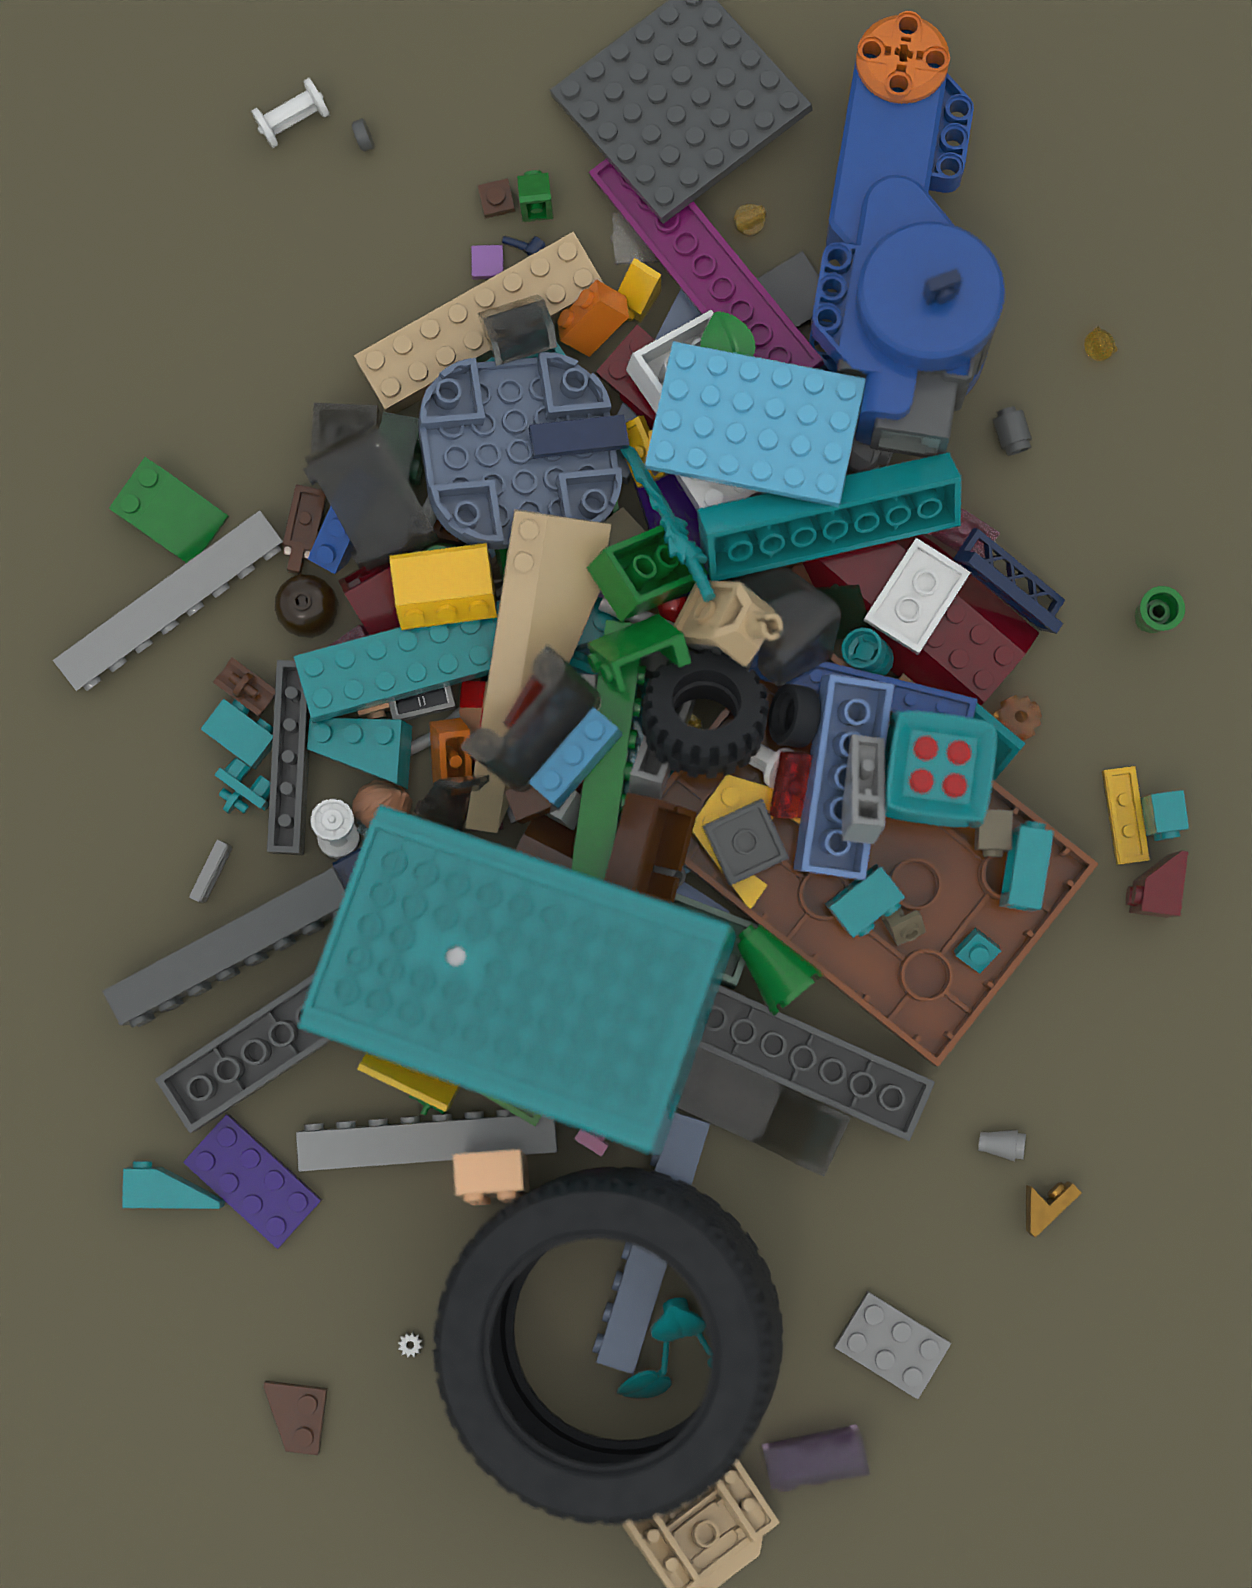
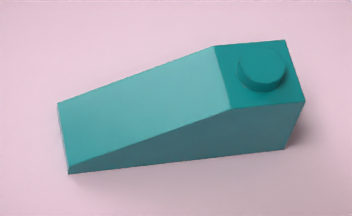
[122,1161,225,1209]

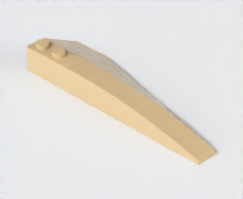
[465,509,611,833]

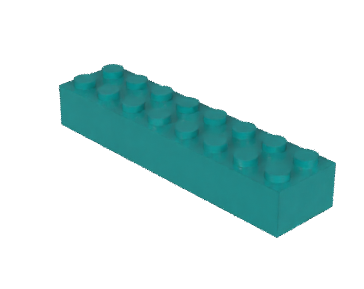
[697,452,961,581]

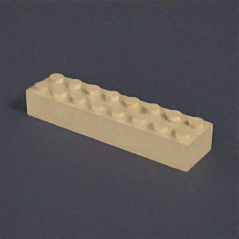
[354,231,603,418]

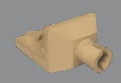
[673,581,783,667]

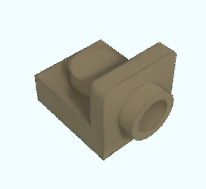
[881,907,926,946]

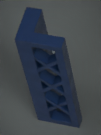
[953,528,1065,634]

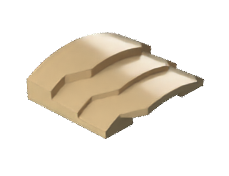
[622,1460,780,1588]

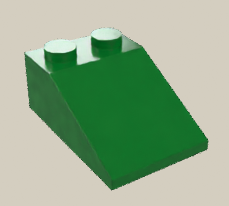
[109,457,229,563]

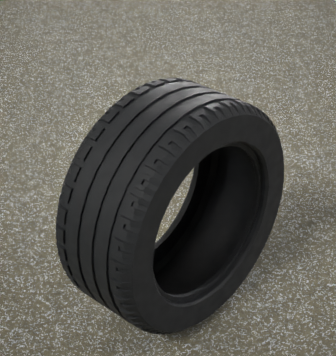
[433,1166,783,1525]

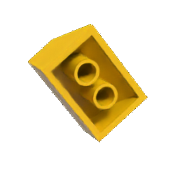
[390,543,497,630]
[357,1052,461,1111]

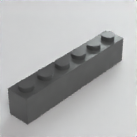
[267,660,310,855]

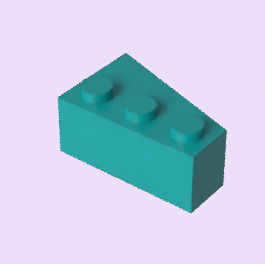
[307,717,413,789]

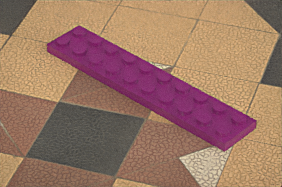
[589,159,824,369]

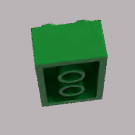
[587,525,708,622]

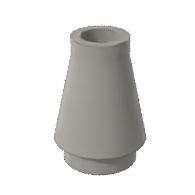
[978,1130,1026,1162]

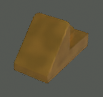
[1026,1181,1082,1237]

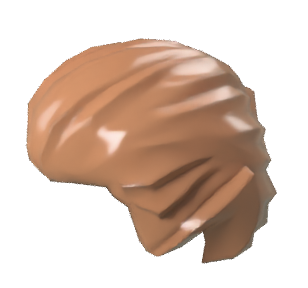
[351,780,413,828]

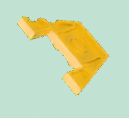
[692,775,804,909]

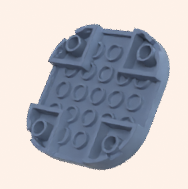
[418,352,622,549]

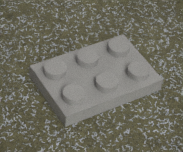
[834,1291,951,1399]

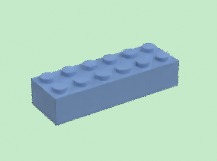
[793,674,894,880]

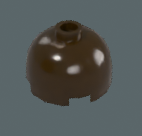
[275,574,339,638]

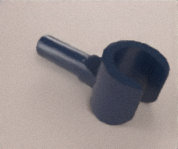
[502,235,546,256]

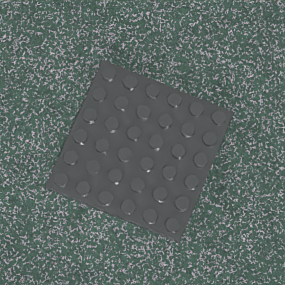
[550,0,812,224]

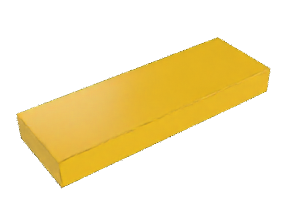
[1102,766,1150,865]

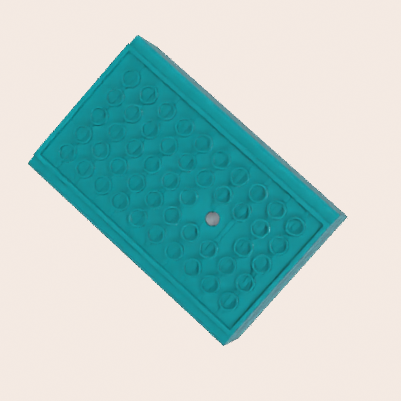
[299,805,737,1155]

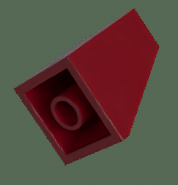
[338,549,400,636]

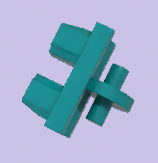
[215,757,270,814]

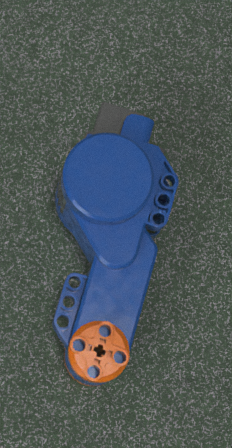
[809,11,1005,458]

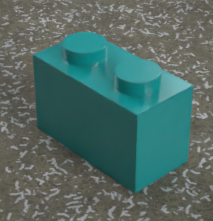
[201,699,273,769]
[1140,790,1189,841]
[825,864,905,938]

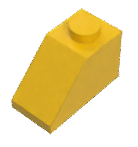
[618,258,661,323]

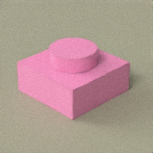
[574,1129,609,1157]

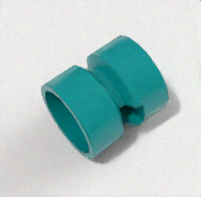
[841,628,894,676]

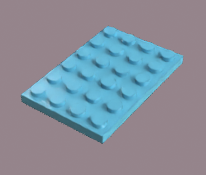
[645,341,866,507]

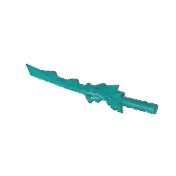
[620,446,716,602]

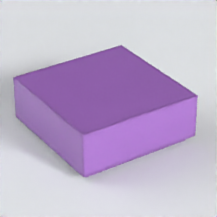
[471,245,504,279]

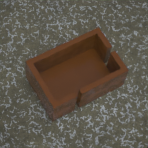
[604,792,697,905]

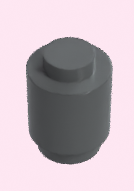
[993,406,1032,456]

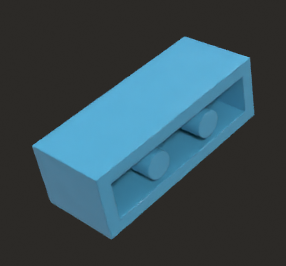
[528,707,623,809]

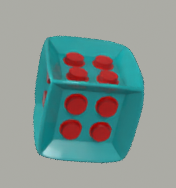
[884,711,997,828]

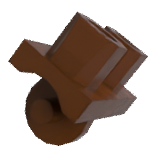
[213,657,275,717]

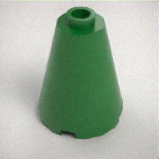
[736,924,823,1016]

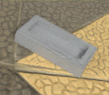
[189,840,232,903]

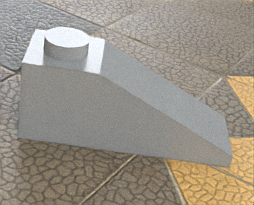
[842,734,885,844]

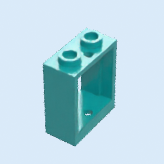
[999,821,1054,912]

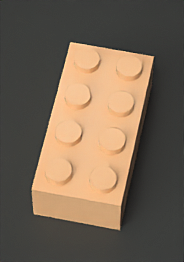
[453,1149,530,1206]

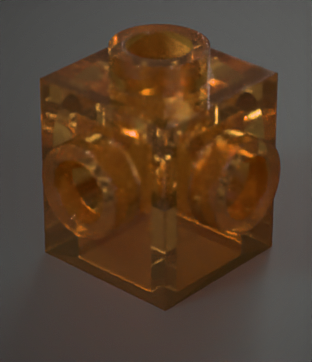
[993,694,1042,741]

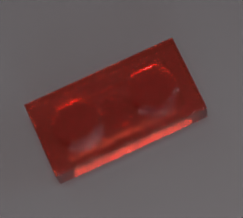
[769,751,813,818]

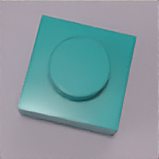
[954,927,1001,974]

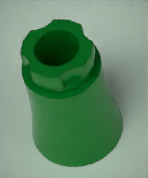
[1135,586,1185,633]

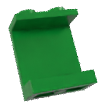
[587,614,691,692]

